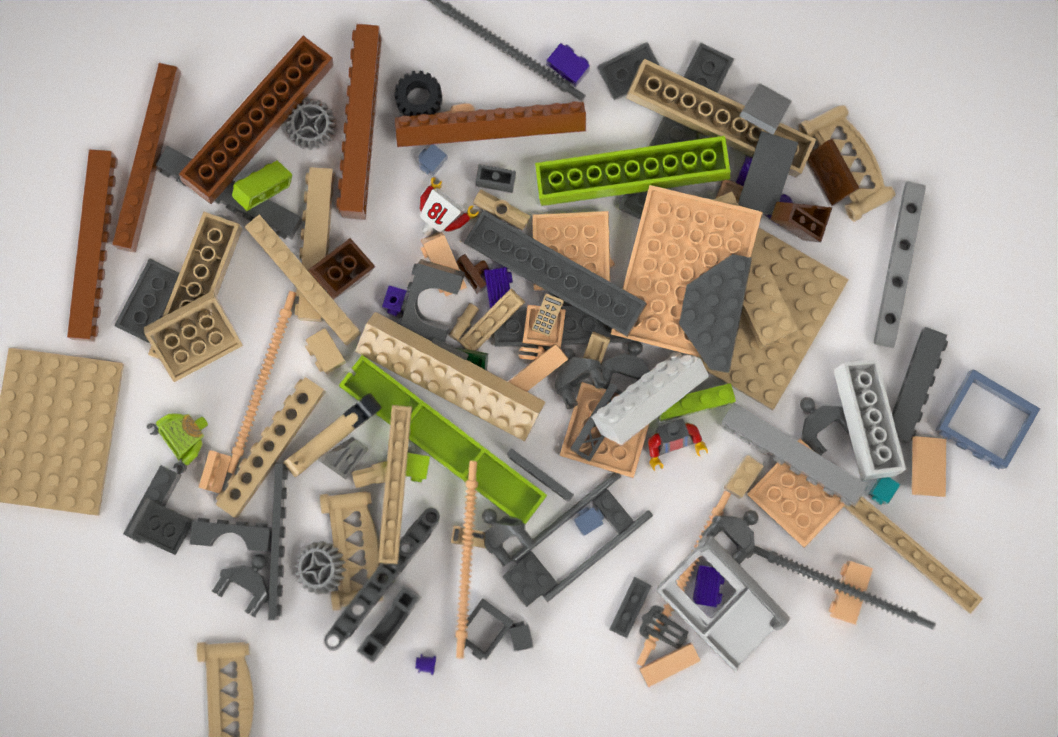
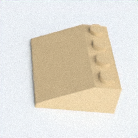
[144,291,243,382]

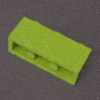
[232,160,293,211]

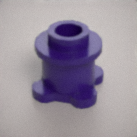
[415,654,437,675]

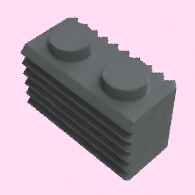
[475,164,516,193]

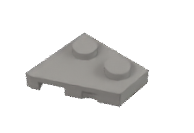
[318,437,369,480]

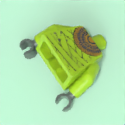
[146,413,208,474]

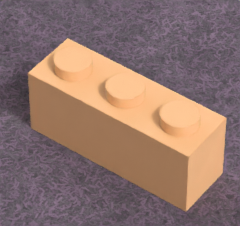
[829,561,873,624]

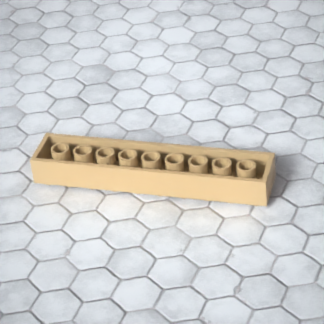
[625,59,816,178]
[355,312,546,442]

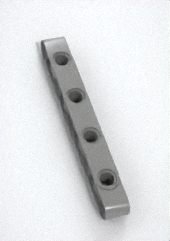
[874,181,926,348]

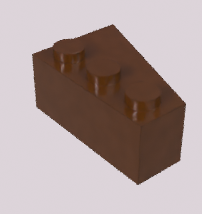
[770,202,833,243]

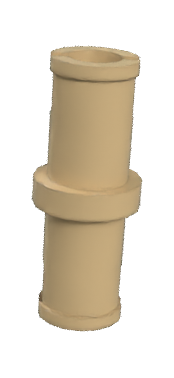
[448,303,479,341]

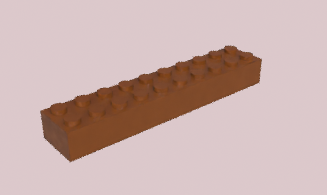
[337,24,382,220]
[179,35,333,204]

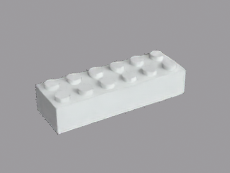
[592,351,709,445]
[833,359,906,480]

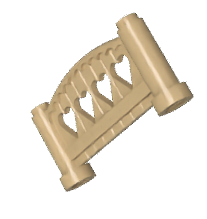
[799,105,895,222]
[320,491,383,611]
[197,642,254,737]

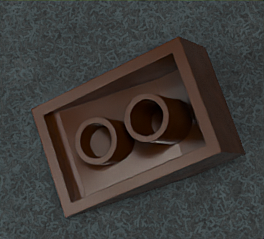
[308,238,376,300]

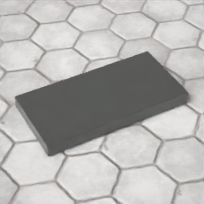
[740,83,792,134]
[738,131,798,216]
[114,258,179,343]
[507,448,574,502]

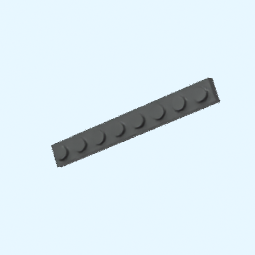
[268,463,288,620]

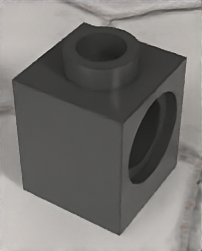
[509,621,534,652]

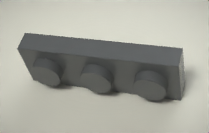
[609,577,652,638]

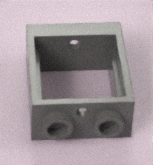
[456,598,514,660]

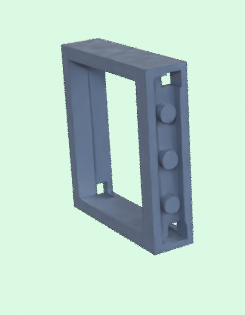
[935,369,1041,470]

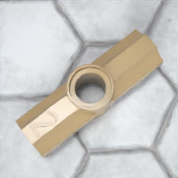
[473,189,531,231]
[352,461,387,488]

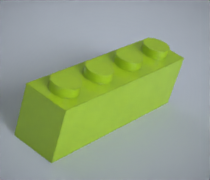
[658,383,736,422]

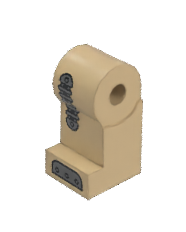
[451,525,486,548]

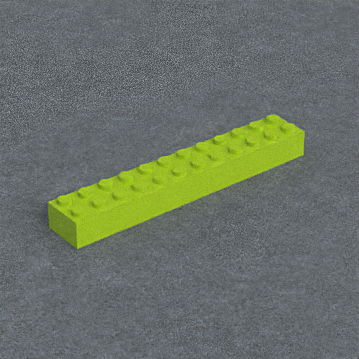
[338,355,547,525]

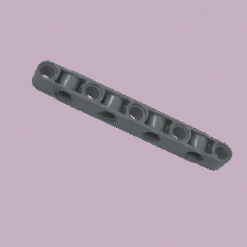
[324,508,440,651]

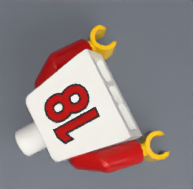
[420,177,479,236]

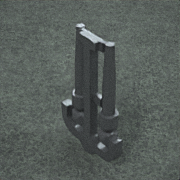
[639,605,689,649]

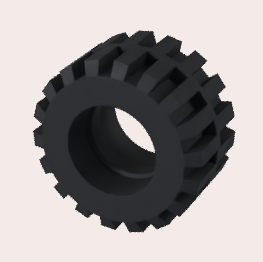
[394,70,443,116]

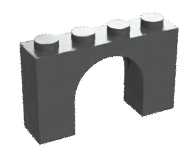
[397,259,465,342]
[357,586,422,663]

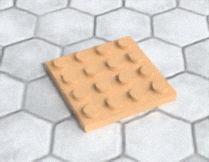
[533,211,610,291]
[559,382,650,478]
[747,439,845,548]

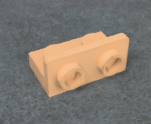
[198,450,231,493]

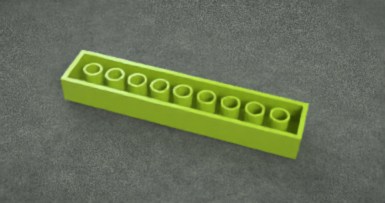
[535,136,730,206]

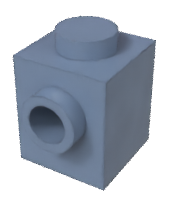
[418,144,448,176]
[573,506,605,536]

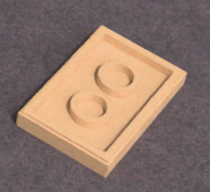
[912,436,946,497]

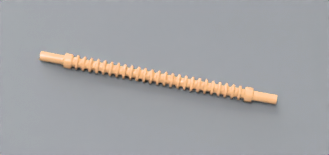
[227,291,296,474]
[455,461,478,658]
[637,491,731,667]

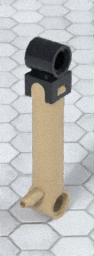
[283,392,382,478]

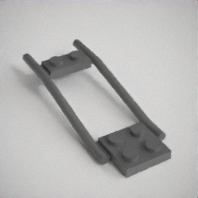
[502,473,653,607]

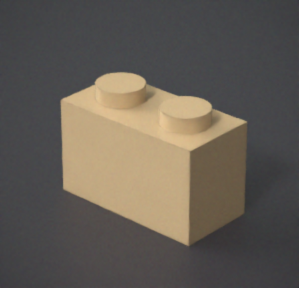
[305,328,346,374]
[724,455,764,499]

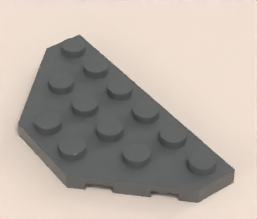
[679,254,752,373]

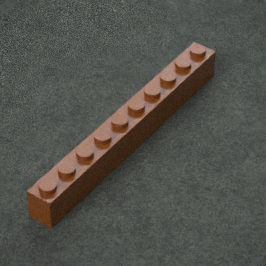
[112,63,181,253]
[395,101,586,147]
[67,149,118,342]

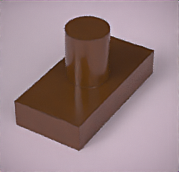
[456,254,489,294]

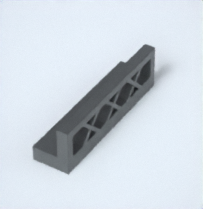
[570,383,623,462]

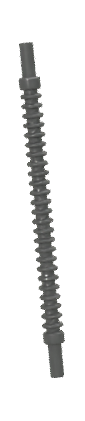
[428,0,586,101]
[754,546,936,630]

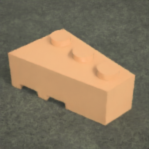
[420,232,467,296]

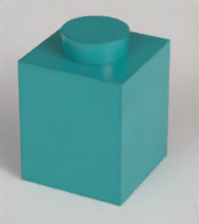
[869,477,901,505]

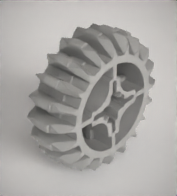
[285,99,337,150]
[294,542,346,595]

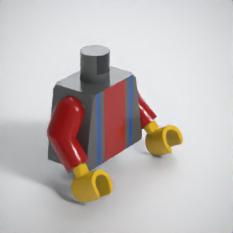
[648,419,708,471]

